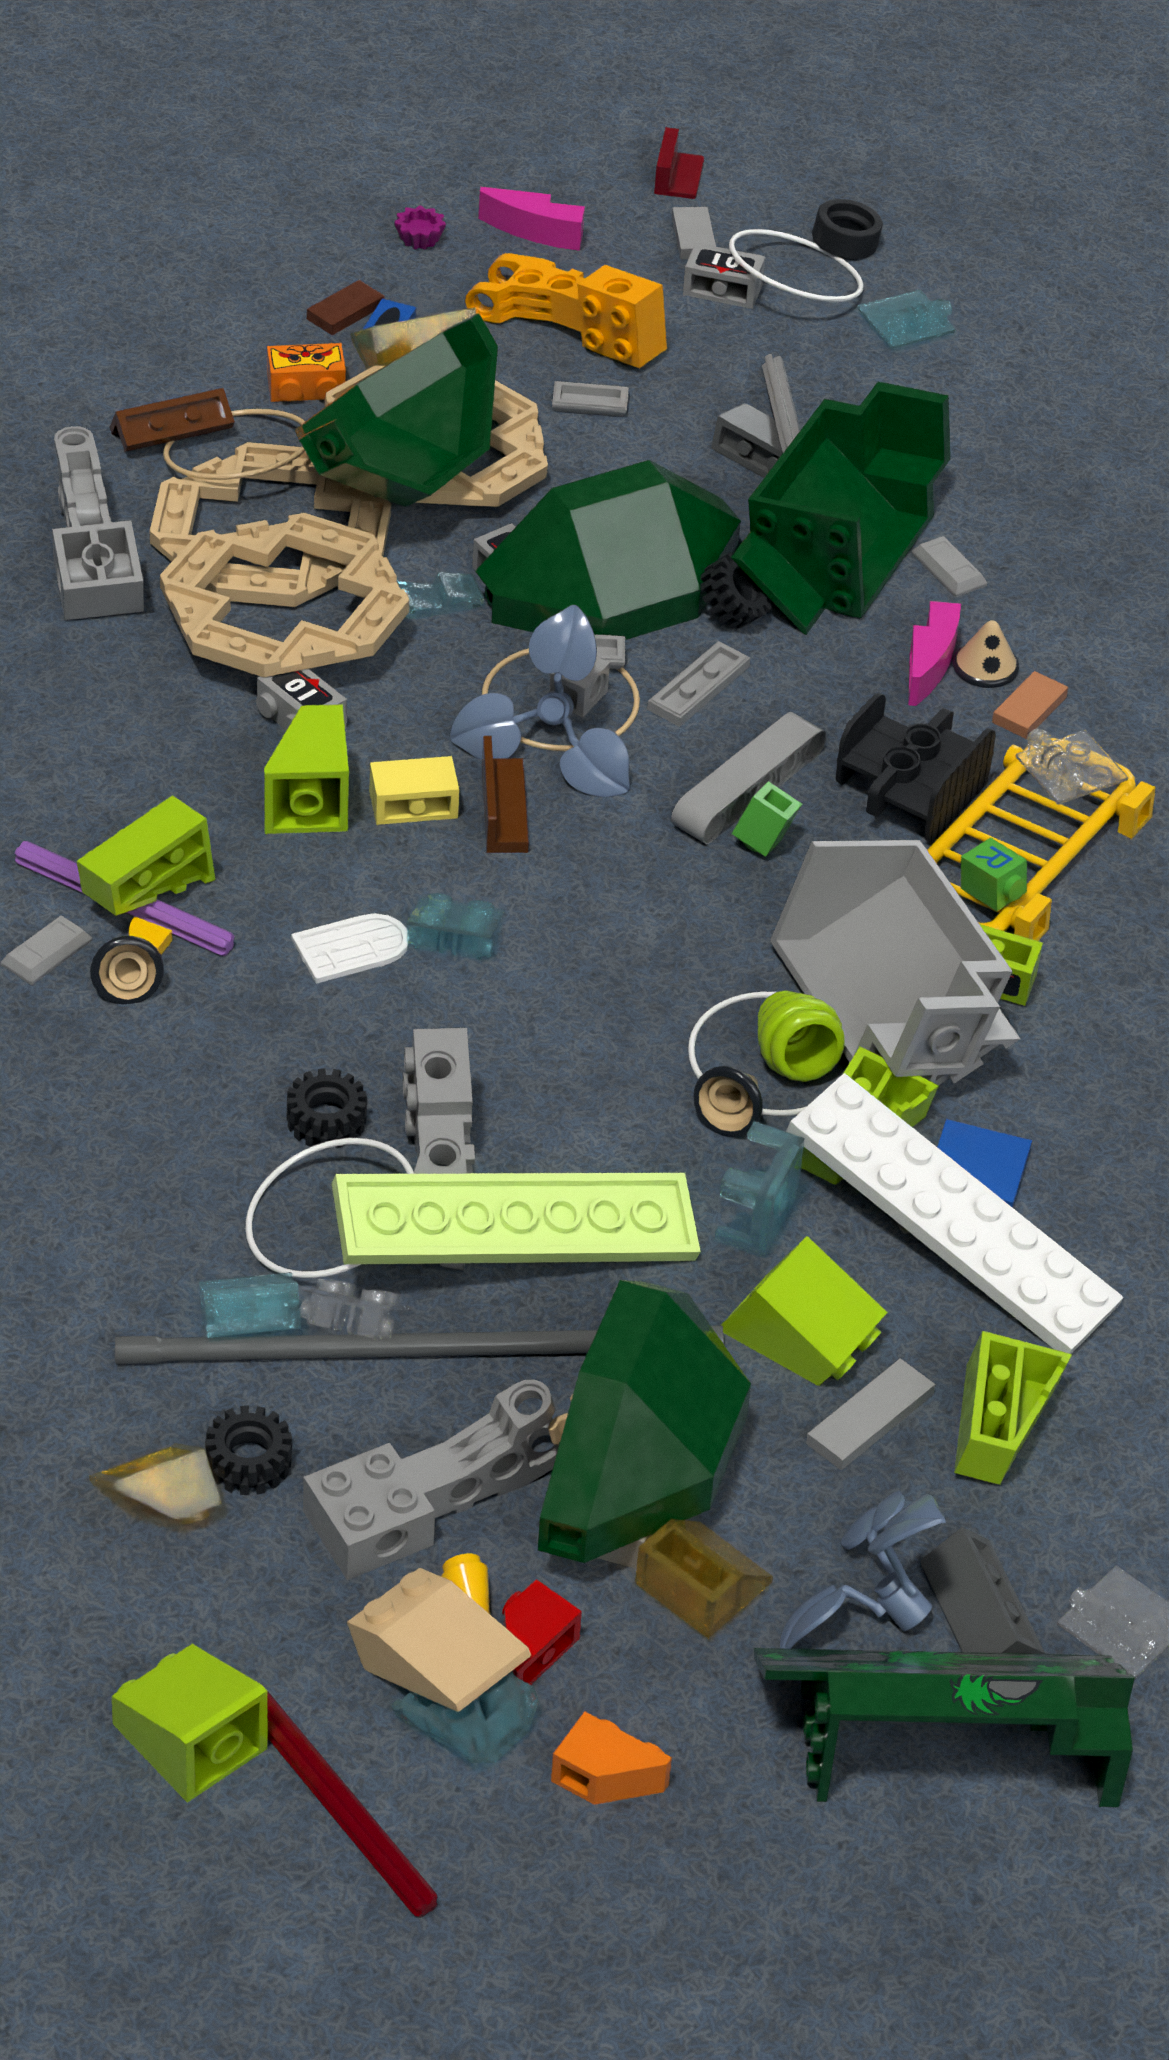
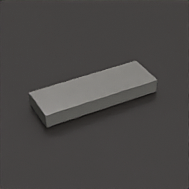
[647,641,750,727]
[806,1358,935,1470]

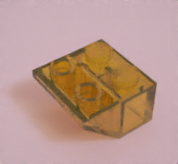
[635,1519,773,1638]

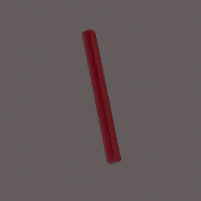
[267,1691,438,1918]

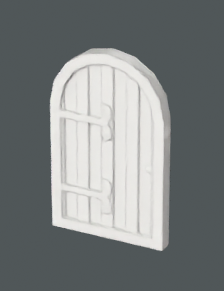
[291,913,409,984]

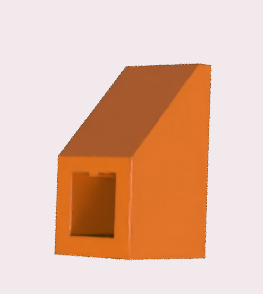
[551,1711,672,1805]

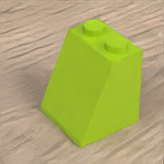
[264,704,349,834]
[721,1236,888,1386]
[111,1644,268,1803]

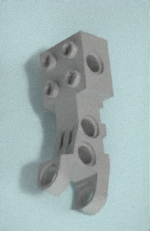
[52,426,144,620]
[403,1028,475,1271]
[303,1380,560,1580]

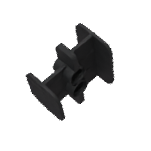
[836,693,996,843]

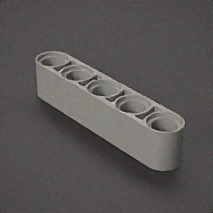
[671,712,827,844]

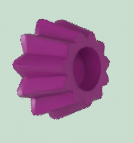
[394,205,446,250]

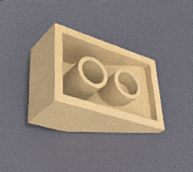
[347,1568,531,1712]

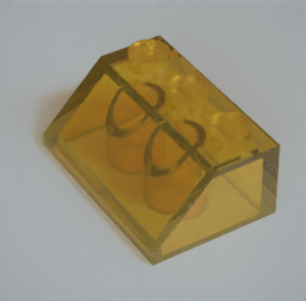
[350,307,476,370]

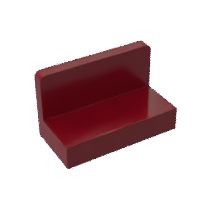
[654,127,704,199]

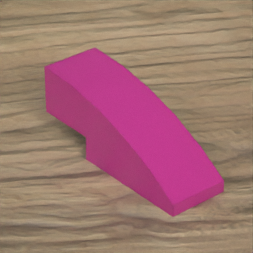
[479,187,585,251]
[908,601,961,706]

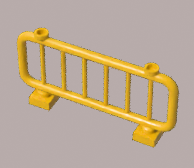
[927,738,1156,941]

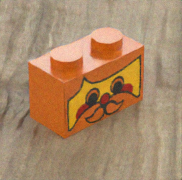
[267,343,346,402]

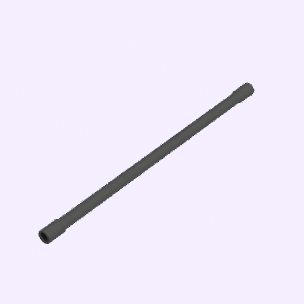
[115,1325,724,1364]

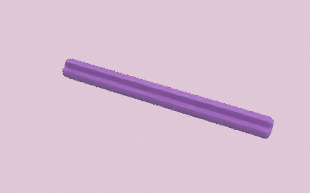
[15,841,234,956]

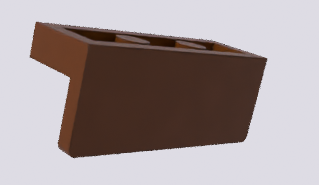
[109,388,235,452]
[482,736,529,853]

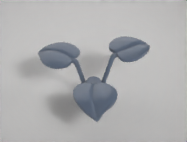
[450,605,630,797]
[780,1490,946,1649]

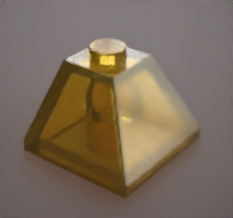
[89,1443,222,1524]

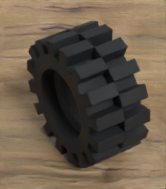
[700,552,772,629]
[287,1068,367,1149]
[205,1405,292,1495]

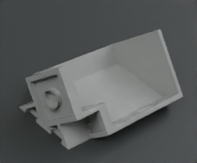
[770,840,1021,1086]

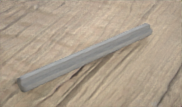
[762,354,800,453]

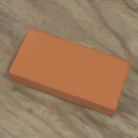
[992,671,1068,739]

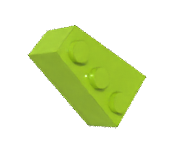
[77,795,215,916]
[795,1046,938,1185]
[954,1331,1072,1485]

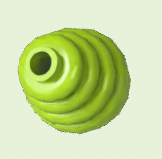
[757,990,845,1082]

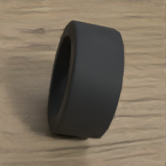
[812,199,883,259]

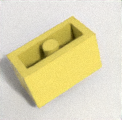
[369,756,459,825]

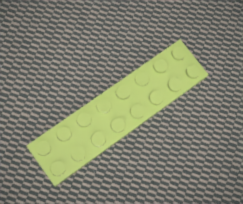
[332,1173,701,1264]

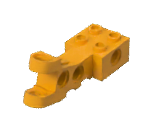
[465,253,667,368]

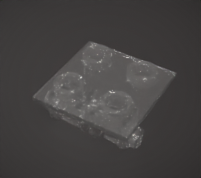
[1015,729,1128,805]
[299,1279,412,1341]
[1057,1565,1169,1679]

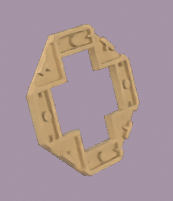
[324,365,548,507]
[150,442,391,607]
[160,513,409,677]

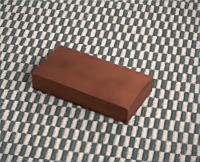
[307,280,385,335]

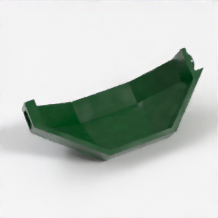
[295,313,498,507]
[475,460,741,640]
[537,1280,751,1563]

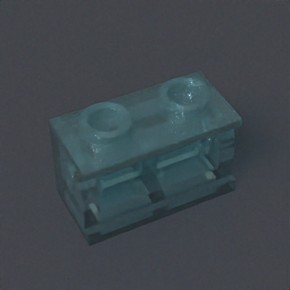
[199,1272,301,1338]

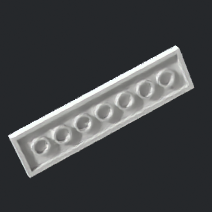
[786,1073,1124,1354]

